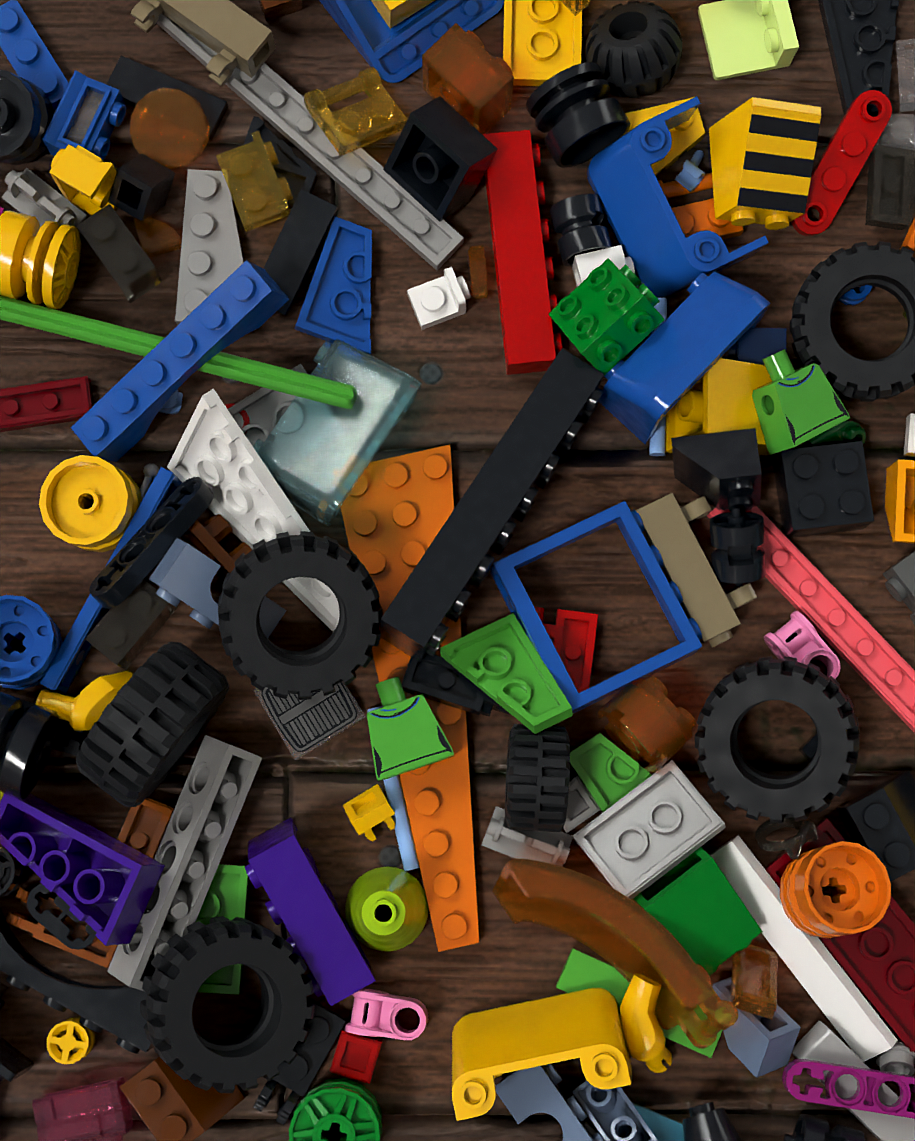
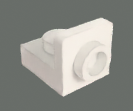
[407,267,470,330]

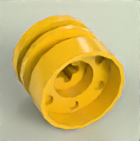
[0,210,81,309]

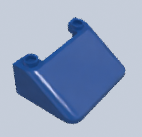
[319,0,504,83]

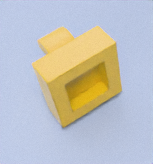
[343,784,395,842]

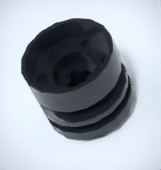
[526,62,631,168]

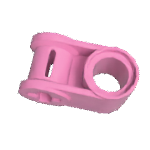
[764,611,841,679]
[345,988,428,1040]

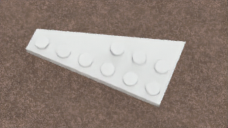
[167,388,340,632]

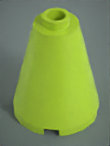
[345,867,429,951]

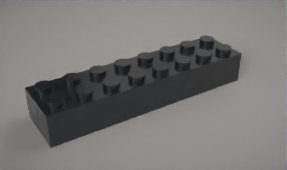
[380,348,604,663]

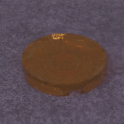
[130,88,209,169]

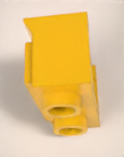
[49,144,117,224]

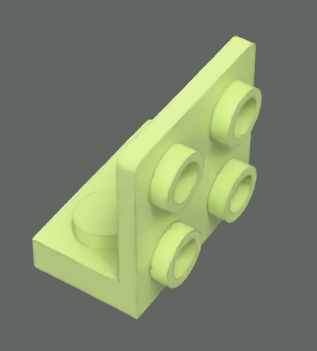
[698,0,799,80]

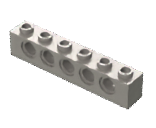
[107,735,263,991]

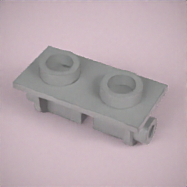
[1,168,87,228]
[481,806,573,875]

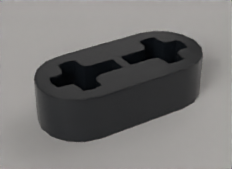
[27,884,98,950]

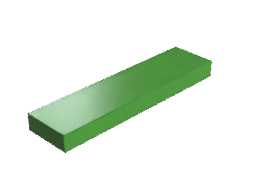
[556,948,723,1058]

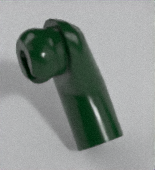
[804,420,867,447]

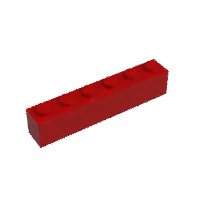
[483,130,562,375]

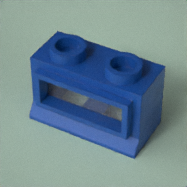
[42,70,126,160]

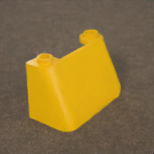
[452,988,632,1121]

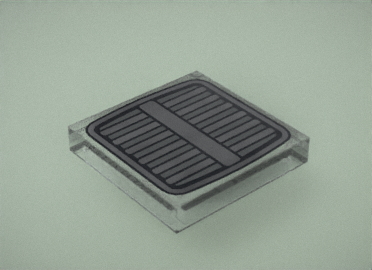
[253,681,366,761]

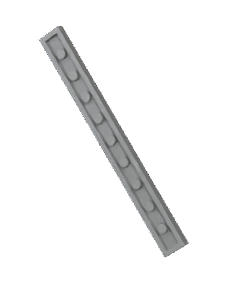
[156,13,464,271]

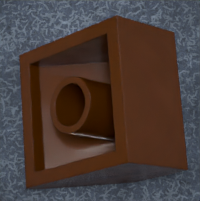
[120,1028,246,1141]

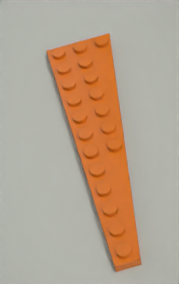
[332,445,479,952]

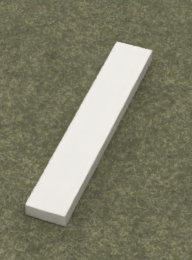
[709,835,898,1062]

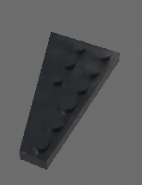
[818,0,899,117]

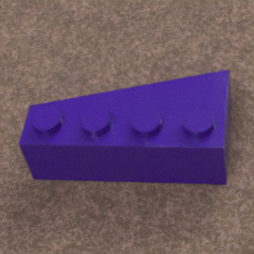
[0,793,165,946]
[245,817,376,1006]

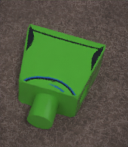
[752,349,850,455]
[367,677,454,782]

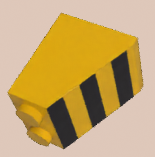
[709,97,821,230]

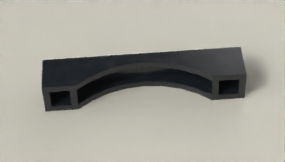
[0,907,154,1054]

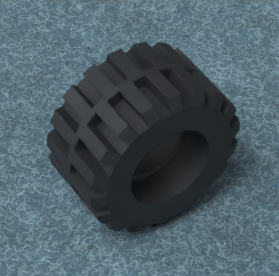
[505,724,570,832]

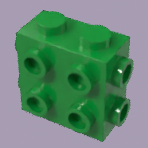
[549,258,665,375]

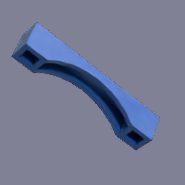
[71,260,289,462]

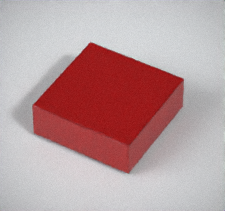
[330,1029,383,1084]

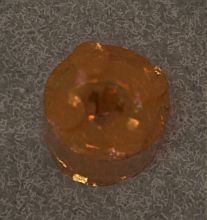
[598,675,697,773]

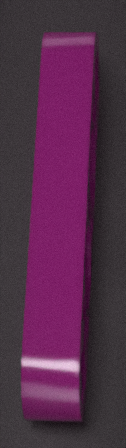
[782,1059,915,1119]

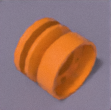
[780,841,891,938]

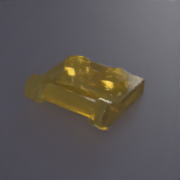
[304,67,407,156]

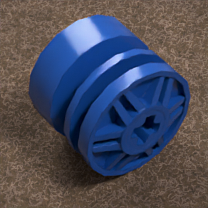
[0,595,63,690]

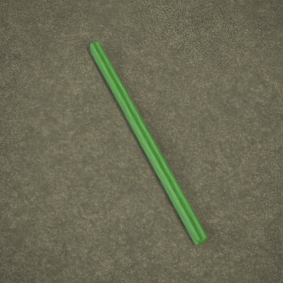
[0,295,357,409]

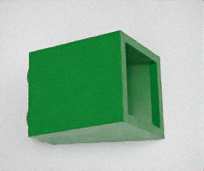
[631,847,763,983]

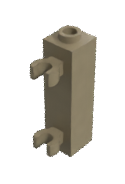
[131,0,276,87]
[636,493,757,648]

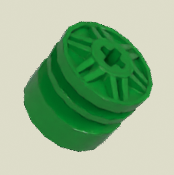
[289,1078,383,1141]

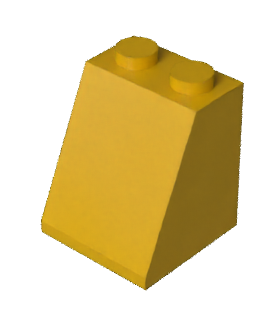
[665,358,772,456]

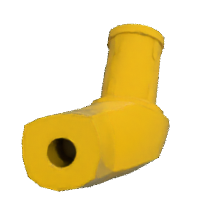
[36,671,133,731]
[619,973,673,1073]

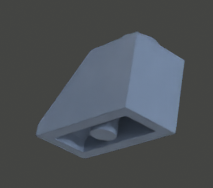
[711,972,801,1078]

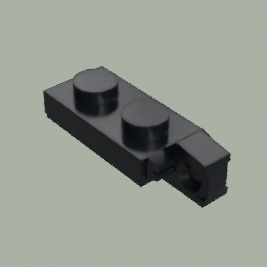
[402,653,511,716]

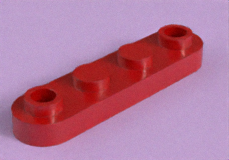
[791,90,892,236]

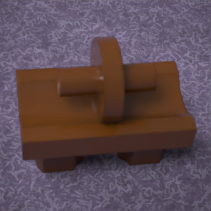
[188,514,252,586]

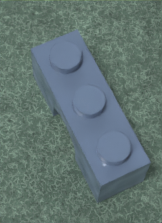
[149,538,287,638]
[496,1064,605,1141]

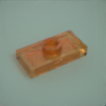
[730,944,778,1020]

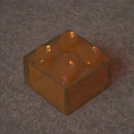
[422,23,514,135]

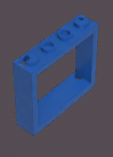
[490,501,703,714]

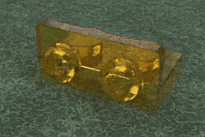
[216,131,293,232]

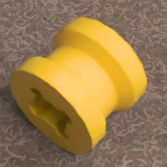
[47,1018,95,1064]

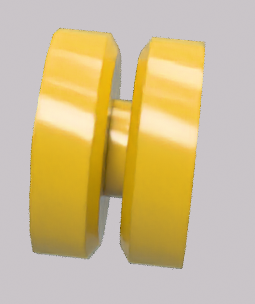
[39,455,142,552]

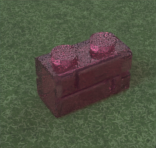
[32,1077,133,1141]

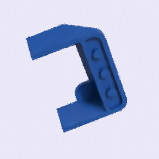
[587,96,769,298]
[599,272,771,444]

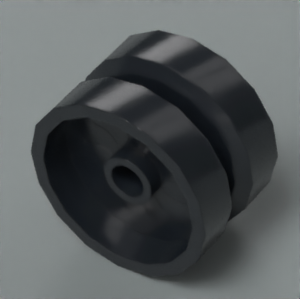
[0,70,54,166]
[0,692,59,800]

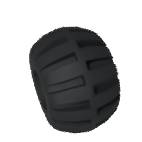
[586,1,682,98]

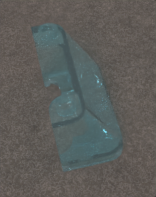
[253,338,422,527]

